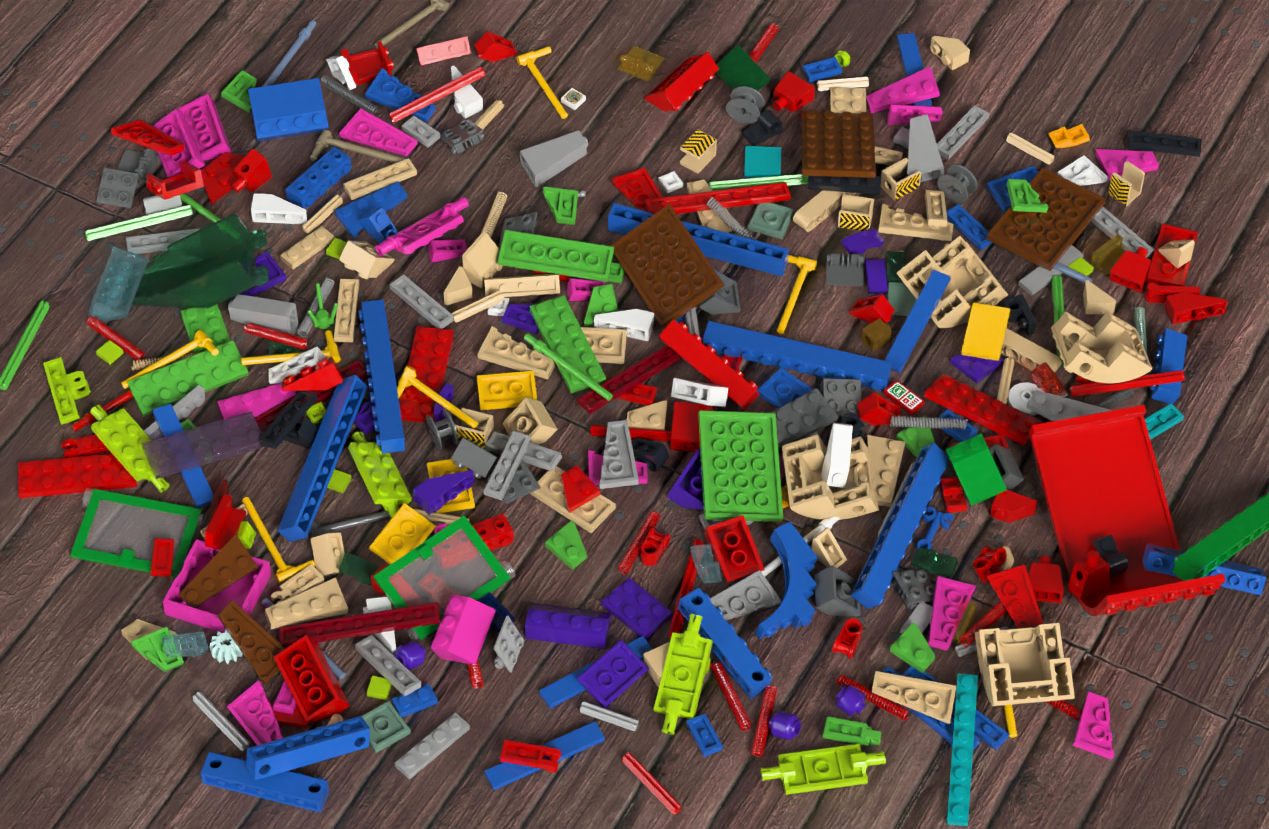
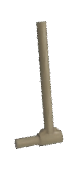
[374,0,449,49]
[310,130,406,163]

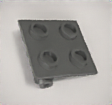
[440,119,484,155]
[116,148,160,183]
[96,168,140,209]
[499,212,537,247]
[826,253,864,287]
[821,379,861,417]
[488,459,541,504]
[892,569,935,611]

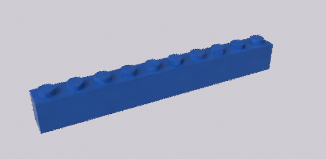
[608,203,789,277]
[359,299,405,454]
[703,321,892,391]
[277,375,368,542]
[850,443,949,609]

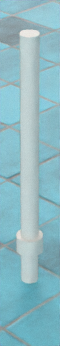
[761,517,840,577]

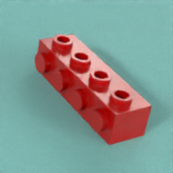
[432,513,514,570]

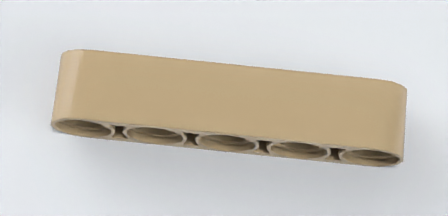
[793,191,856,232]
[1001,328,1062,378]

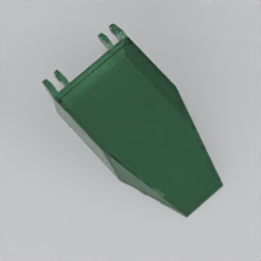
[124,214,269,308]

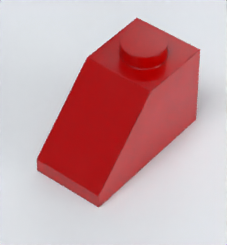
[474,31,518,62]
[849,294,895,324]
[857,392,901,426]
[990,490,1037,523]

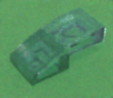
[690,544,722,584]

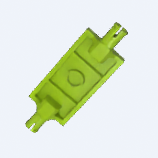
[90,405,170,493]
[348,432,412,519]
[653,614,713,735]
[760,744,886,795]

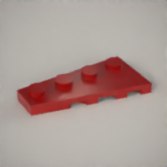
[111,119,184,156]
[612,167,662,212]
[986,565,1044,628]

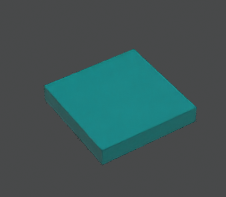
[744,146,781,178]

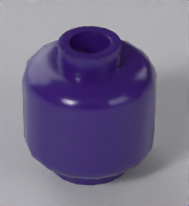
[394,641,425,670]
[835,685,866,716]
[769,711,801,740]

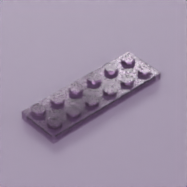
[142,411,265,479]

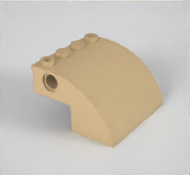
[897,236,1008,328]
[1051,311,1152,383]
[782,435,879,520]
[975,623,1075,706]

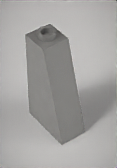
[907,114,945,182]
[520,130,588,187]
[228,294,299,339]

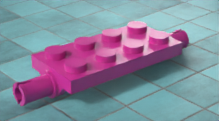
[375,197,469,256]

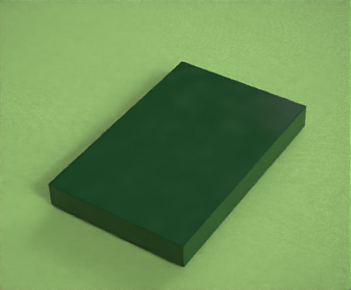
[716,45,771,91]

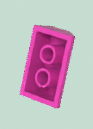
[431,594,496,665]

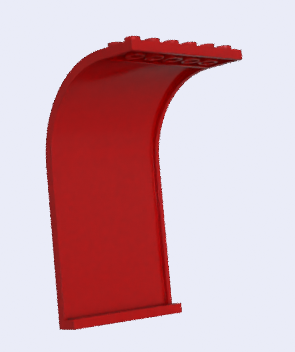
[1029,405,1226,616]

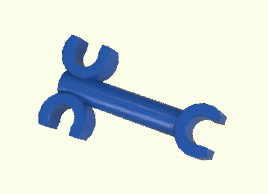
[917,506,954,555]

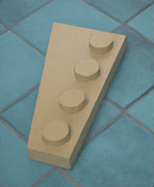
[687,180,742,235]
[879,204,954,241]
[478,326,555,379]
[867,435,905,507]
[265,578,348,629]
[872,671,956,724]

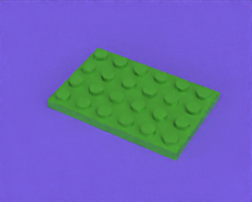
[698,411,783,522]

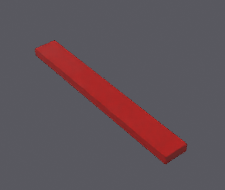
[645,182,791,214]

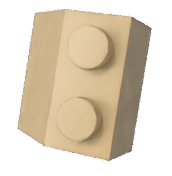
[462,232,503,288]
[339,240,395,279]
[502,397,557,445]

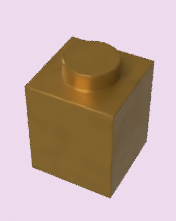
[861,318,892,352]

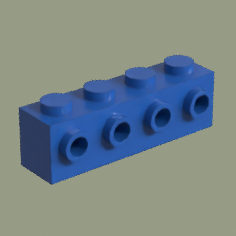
[286,147,352,209]
[1150,328,1187,404]

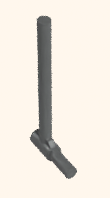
[308,507,401,542]

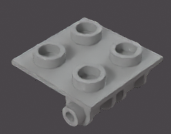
[493,616,524,673]

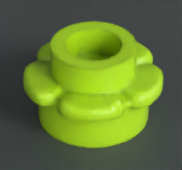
[834,50,850,67]

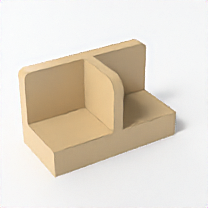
[311,533,348,576]

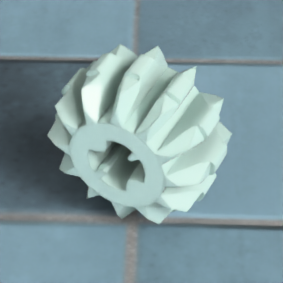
[209,630,243,664]

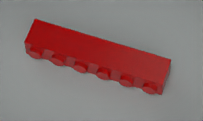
[659,319,760,411]

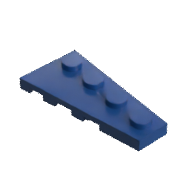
[365,68,436,122]
[335,181,407,238]

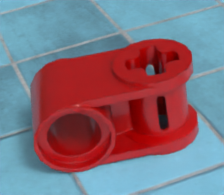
[640,527,671,566]
[973,546,1007,583]
[832,618,863,659]

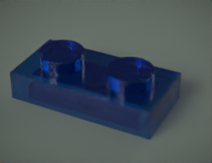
[477,592,515,633]

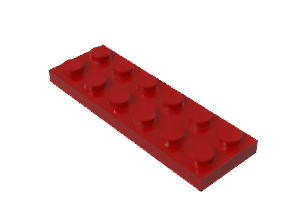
[399,326,454,423]
[924,373,1043,446]
[18,454,137,498]

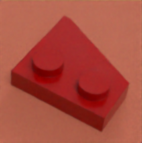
[561,465,600,513]

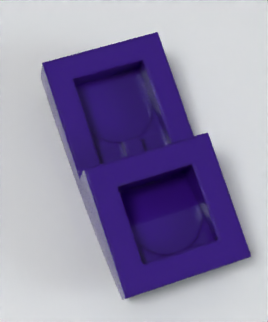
[841,229,884,255]
[865,259,888,294]
[434,383,454,422]

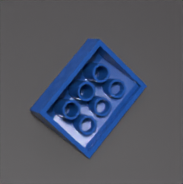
[248,78,329,142]

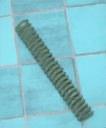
[1134,306,1147,354]

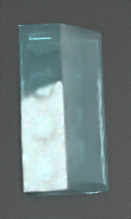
[88,246,149,322]

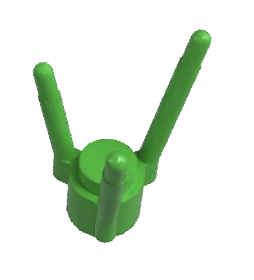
[308,283,338,329]

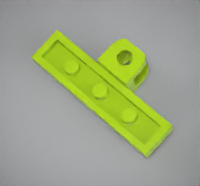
[43,357,91,425]

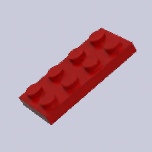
[1146,224,1198,286]

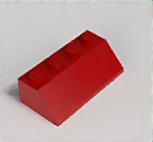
[644,52,719,112]
[273,635,350,723]

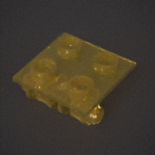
[617,46,665,82]

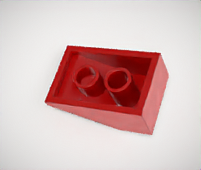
[704,515,765,583]

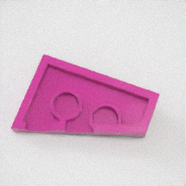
[1095,149,1159,180]
[1073,692,1114,760]

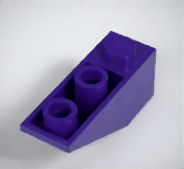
[413,470,474,515]

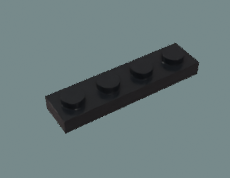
[1128,131,1202,157]
[807,176,881,195]
[259,391,318,449]

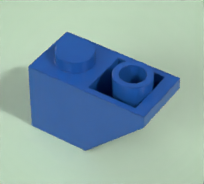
[359,207,398,243]

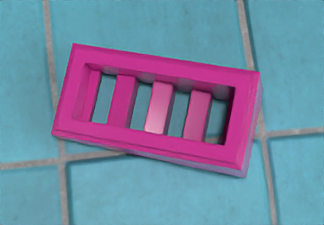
[427,239,468,262]
[567,279,606,301]

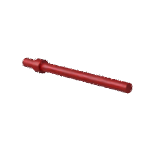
[71,390,133,432]

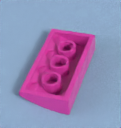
[177,94,232,161]
[153,109,205,177]

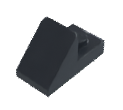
[284,418,319,449]

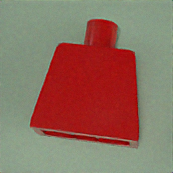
[773,71,815,112]
[231,149,272,193]
[1109,247,1151,293]
[1067,550,1110,600]
[1028,556,1064,603]

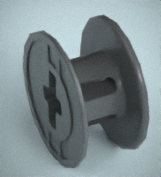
[726,86,765,124]
[937,164,978,204]
[426,409,459,451]

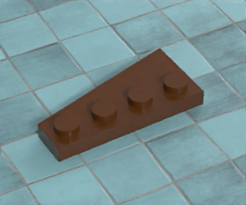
[179,534,258,608]
[217,600,285,685]

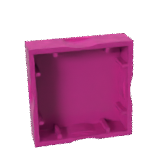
[163,539,271,633]

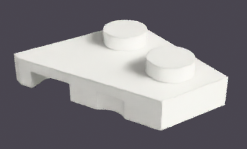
[326,56,356,90]
[1057,156,1108,186]

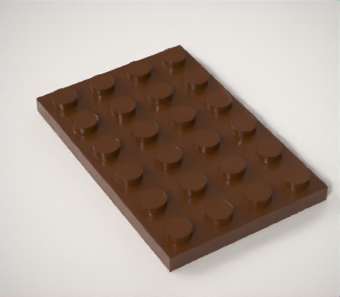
[802,110,876,178]
[987,168,1106,271]
[610,203,725,329]

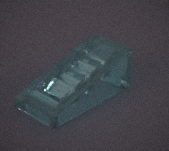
[162,632,208,657]

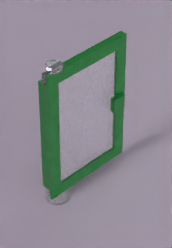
[70,488,205,578]
[373,515,515,642]

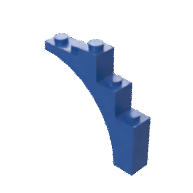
[755,522,818,640]

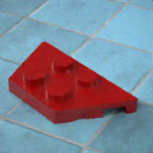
[201,152,245,204]

